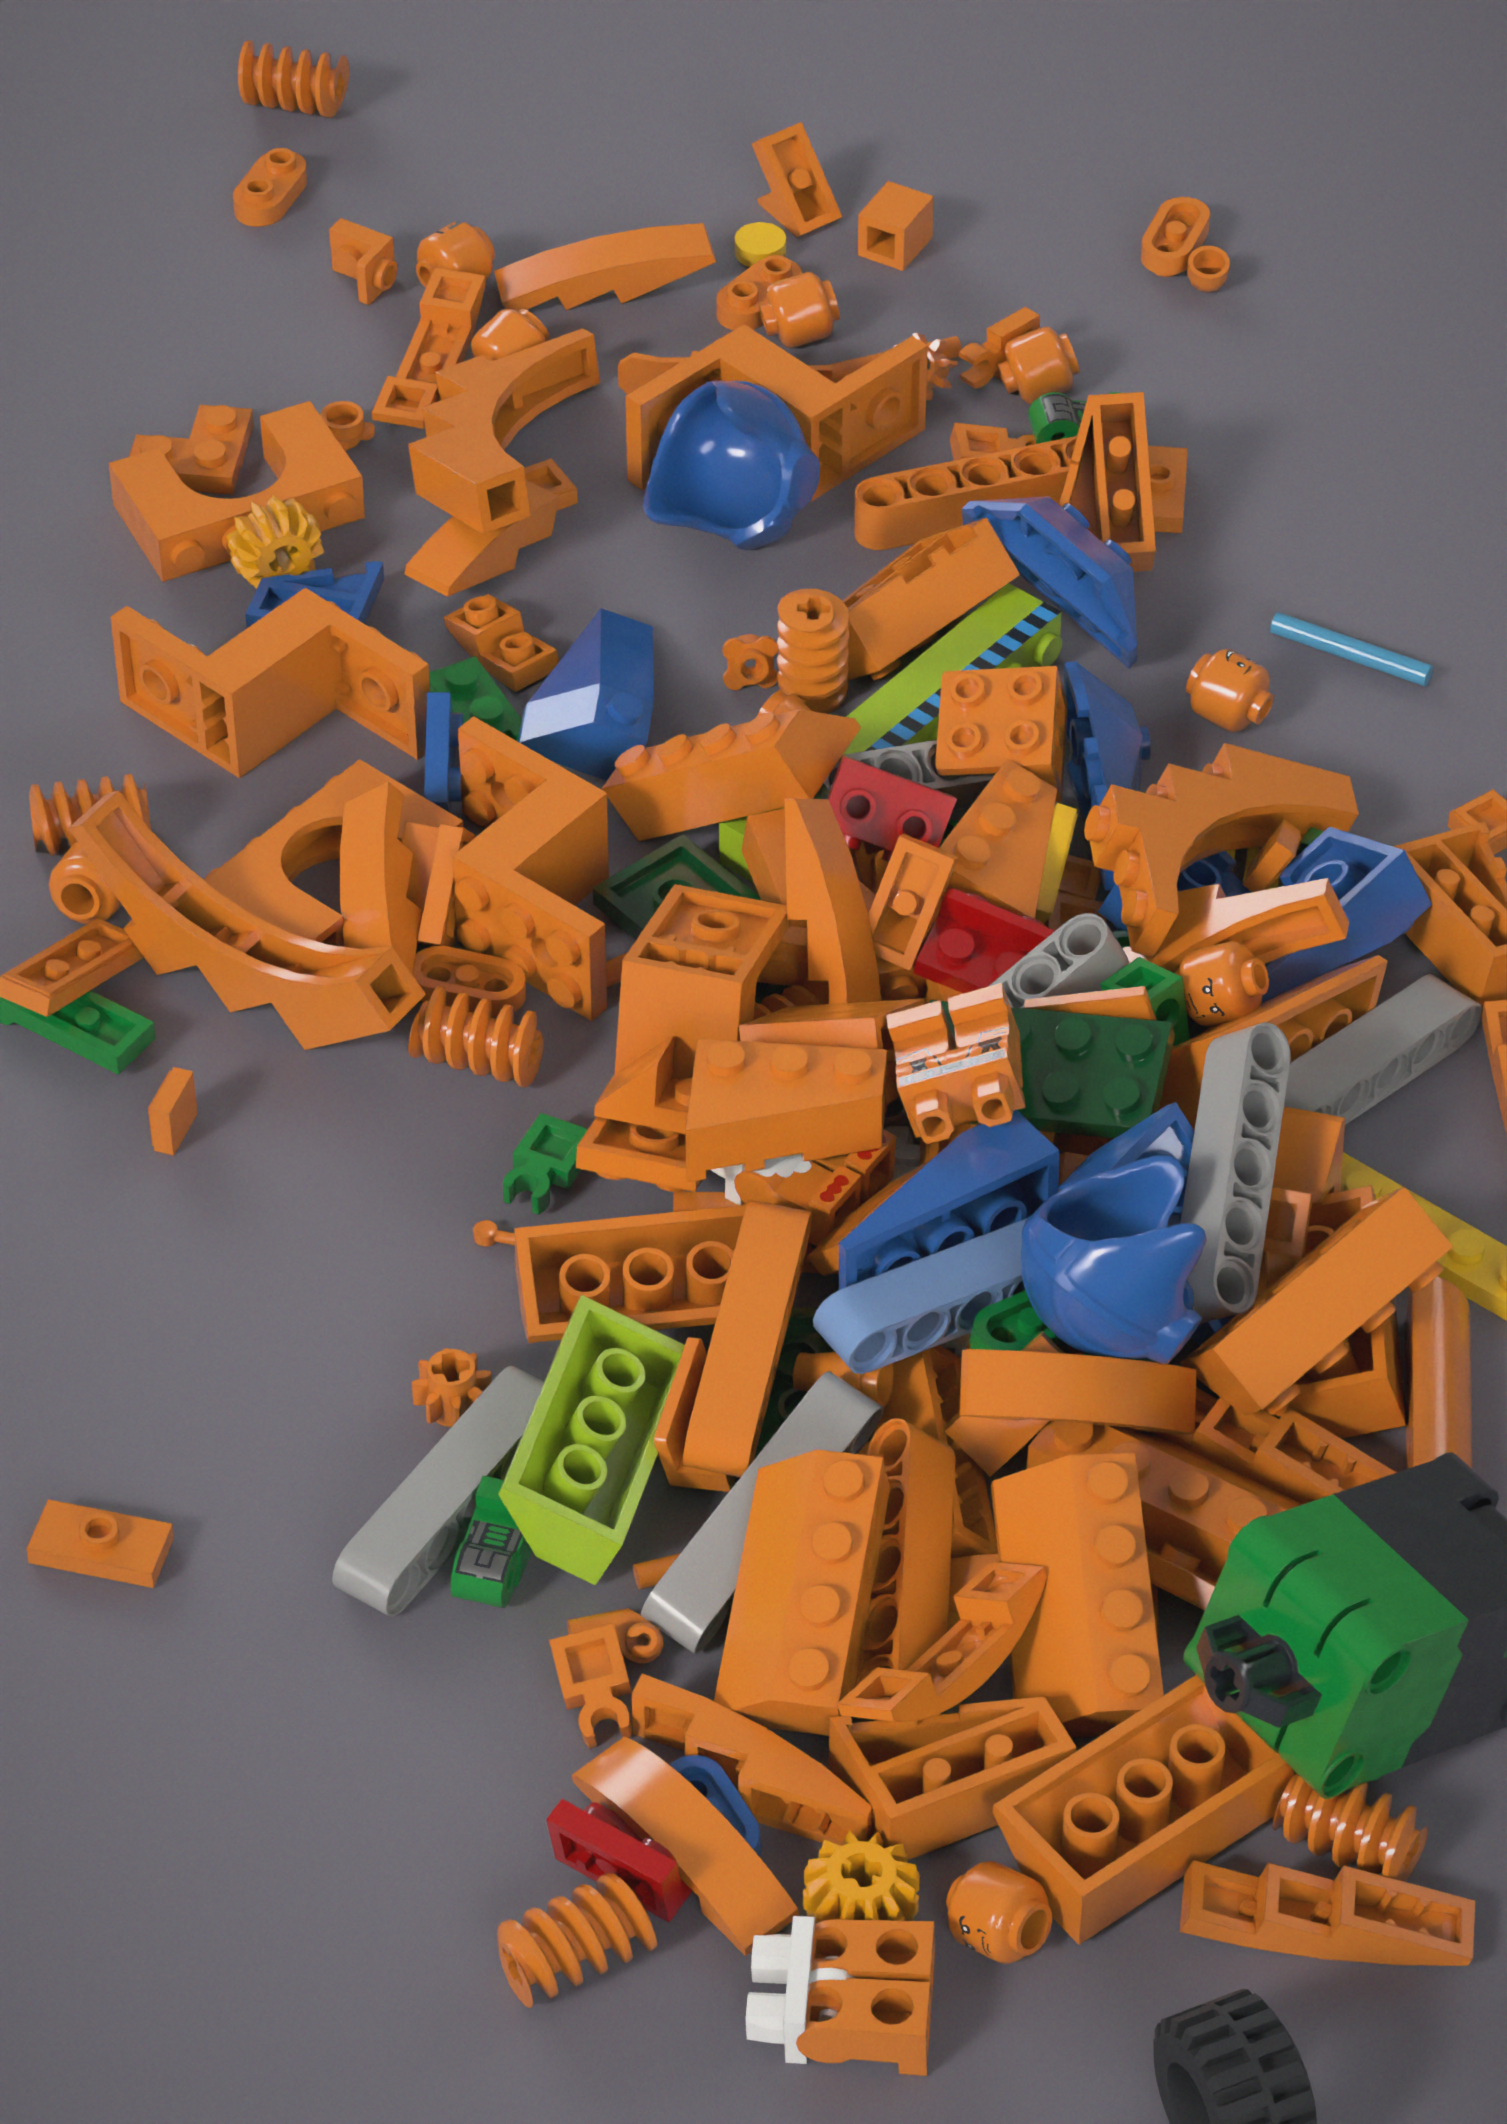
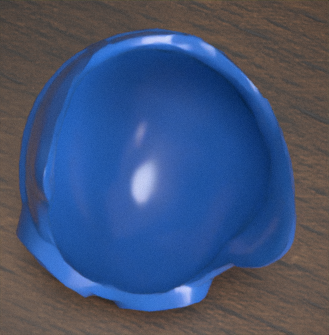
[643,381,820,550]
[1021,1155,1207,1365]

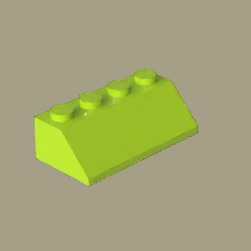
[498,1295,685,1585]

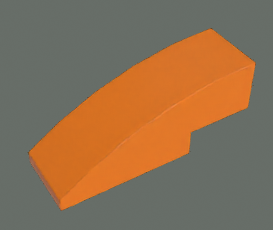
[404,480,560,597]

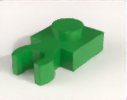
[503,1112,588,1215]

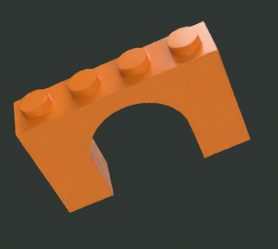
[108,401,365,582]
[204,759,463,947]

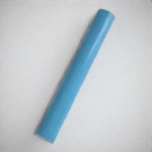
[1270,612,1434,687]

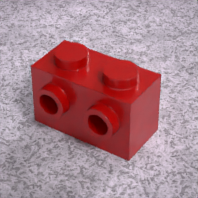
[826,755,957,862]

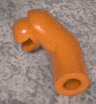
[567,1608,663,1663]

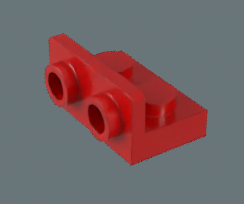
[913,888,1055,993]
[546,1798,692,1923]

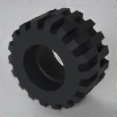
[1153,1989,1317,2124]

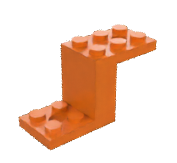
[625,324,928,502]
[110,588,430,779]
[452,716,609,1022]
[576,884,790,1192]

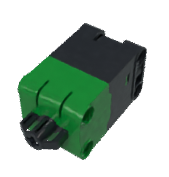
[1183,1452,1507,1799]

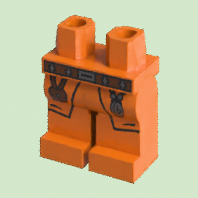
[886,983,1025,1144]

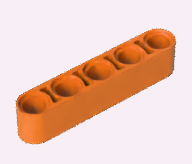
[854,436,1077,550]
[683,1200,812,1477]
[855,1418,955,1715]

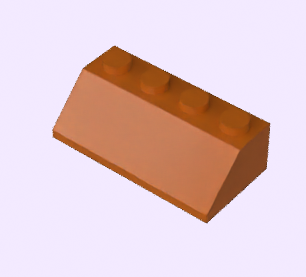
[602,709,861,841]
[1159,955,1388,1130]
[1256,1185,1406,1438]
[1180,1187,1453,1416]
[514,1205,746,1343]
[1027,1421,1303,1580]
[714,1449,890,1736]
[991,1452,1164,1738]
[993,1675,1294,1945]

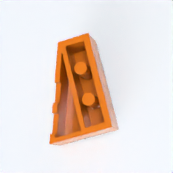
[1059,392,1156,572]
[842,517,1020,680]
[939,758,1057,918]
[1393,821,1507,1007]
[685,1039,887,1182]
[829,1696,1076,1861]

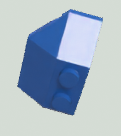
[962,497,1137,669]

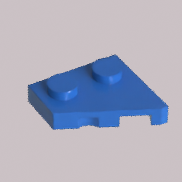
[245,561,384,628]
[424,692,464,813]

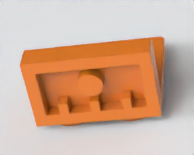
[935,666,1068,802]

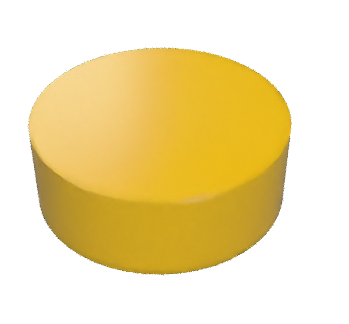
[734,222,786,267]

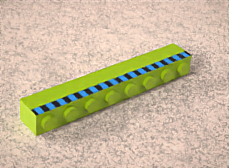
[719,583,1063,883]

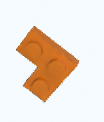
[129,404,254,495]

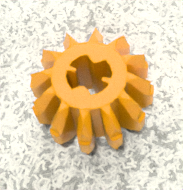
[226,495,324,589]
[803,1829,920,1924]

